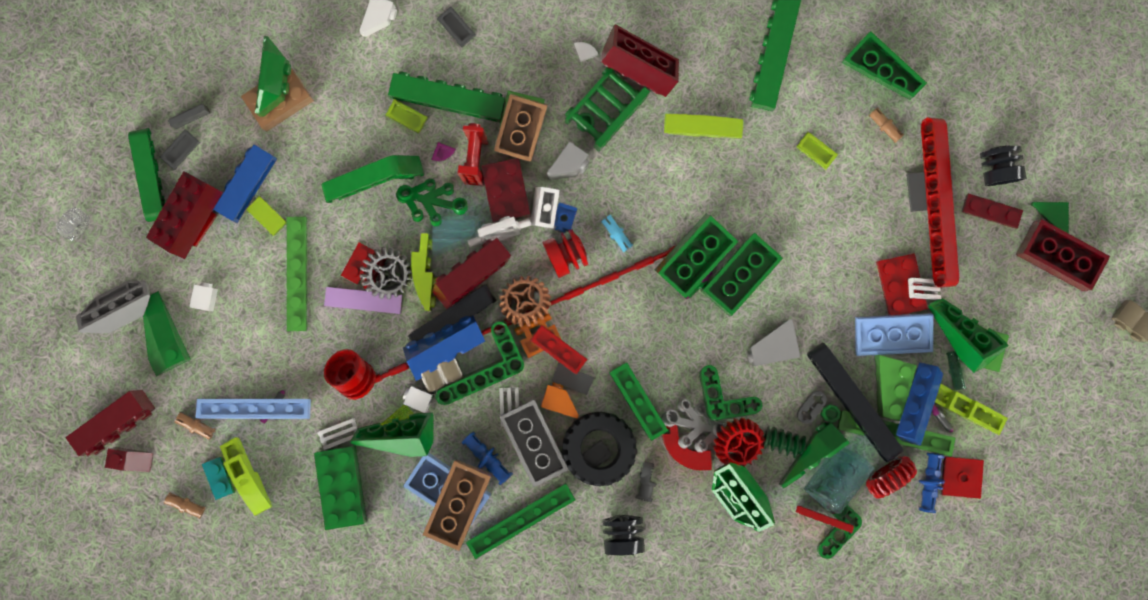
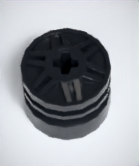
[980,145,1027,186]
[603,515,645,556]

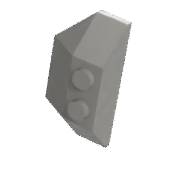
[76,280,150,333]

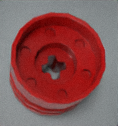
[542,229,589,278]
[324,349,376,400]

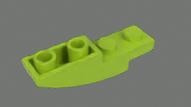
[411,233,438,312]
[220,437,273,516]

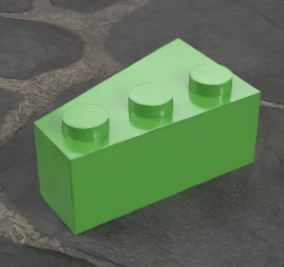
[874,355,917,421]

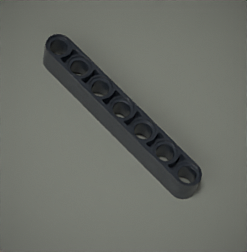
[807,342,903,463]

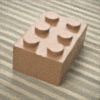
[241,67,314,132]
[494,94,548,162]

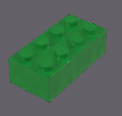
[654,213,738,299]
[701,232,783,317]
[314,445,367,530]

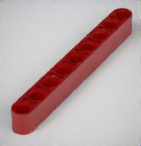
[921,117,960,287]

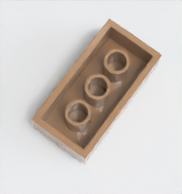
[423,459,492,551]

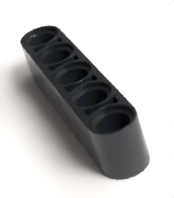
[408,284,497,341]

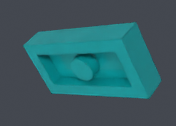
[202,457,235,500]

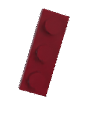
[962,193,1023,229]

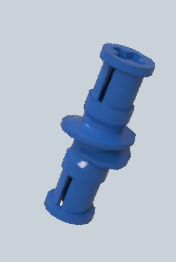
[461,431,513,486]
[918,452,945,513]

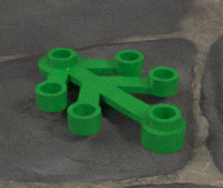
[396,178,468,226]

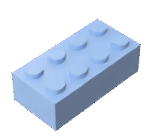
[403,453,491,525]

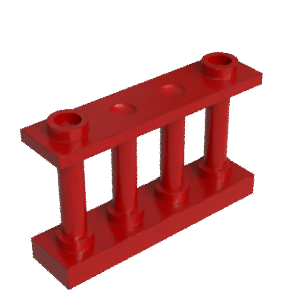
[457,123,489,186]

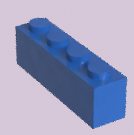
[213,144,277,223]
[896,362,943,446]

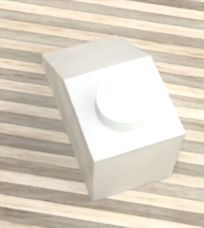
[360,0,397,37]

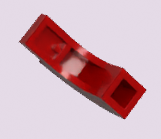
[662,425,712,471]

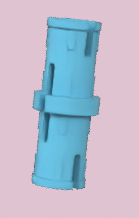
[601,215,633,252]

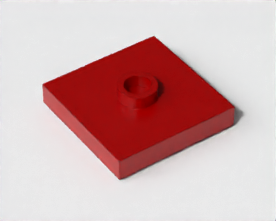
[941,456,984,499]

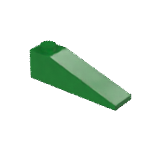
[143,291,191,377]
[928,298,1009,373]
[350,412,434,457]
[779,422,850,488]

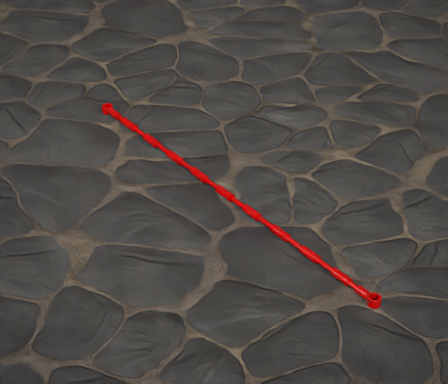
[375,245,676,383]

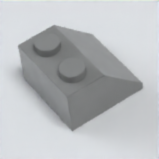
[547,142,589,180]

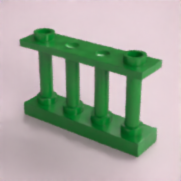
[565,67,650,152]
[609,363,668,441]

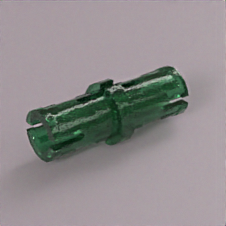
[946,351,966,391]

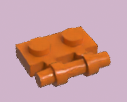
[514,313,561,358]

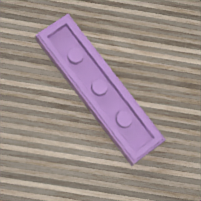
[324,287,403,314]

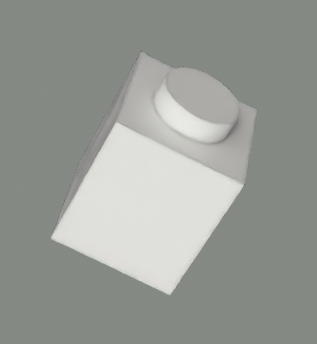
[189,282,218,312]
[403,385,434,413]

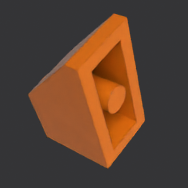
[541,382,579,419]

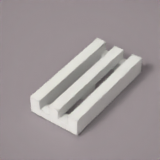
[908,278,941,300]
[499,387,519,427]
[317,418,358,450]

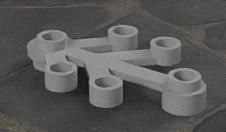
[662,399,726,453]

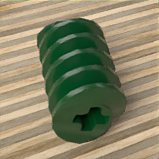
[763,426,806,458]

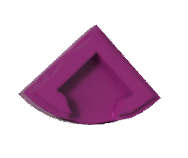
[431,142,456,161]

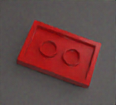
[876,253,928,315]

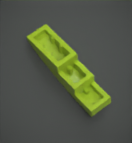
[664,114,743,139]
[935,384,1008,435]

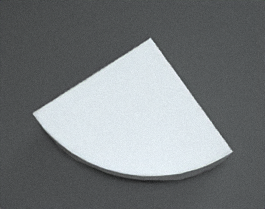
[574,42,598,62]

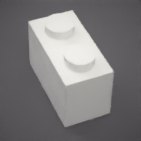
[530,187,560,228]

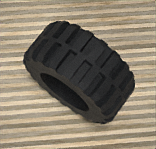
[562,412,637,487]

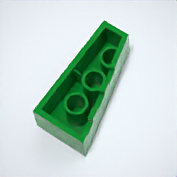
[841,31,927,100]

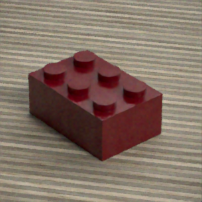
[481,158,531,224]

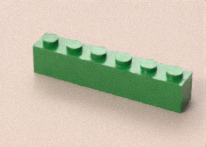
[749,0,801,112]
[388,71,506,123]

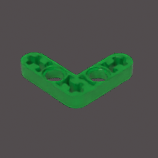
[699,365,763,421]
[815,486,862,559]

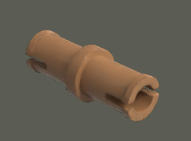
[869,107,904,143]
[175,412,216,440]
[164,492,206,519]

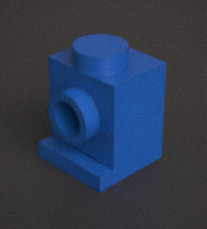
[554,202,577,233]

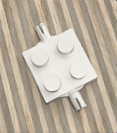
[467,216,532,248]

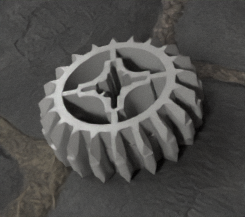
[360,247,412,299]

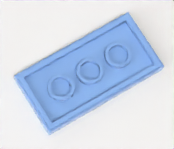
[855,313,934,356]

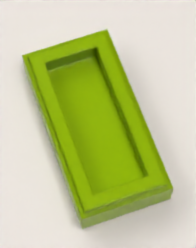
[385,99,428,134]
[796,132,838,170]
[246,196,287,236]

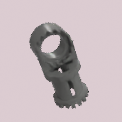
[635,461,657,502]

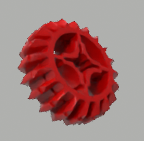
[713,417,765,467]
[866,456,917,498]

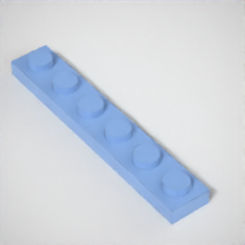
[196,399,311,419]

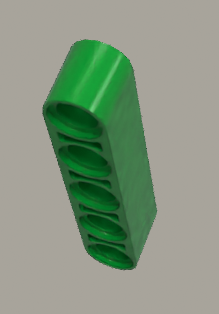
[128,128,165,222]

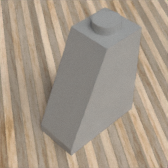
[746,319,800,366]

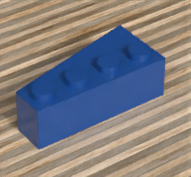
[403,316,485,381]

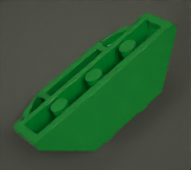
[255,36,291,117]
[712,462,775,532]

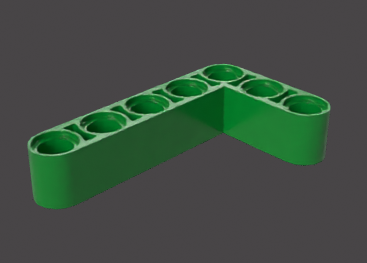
[321,155,425,203]
[436,319,524,405]

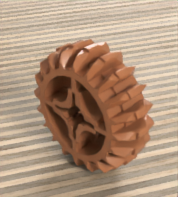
[499,275,551,327]

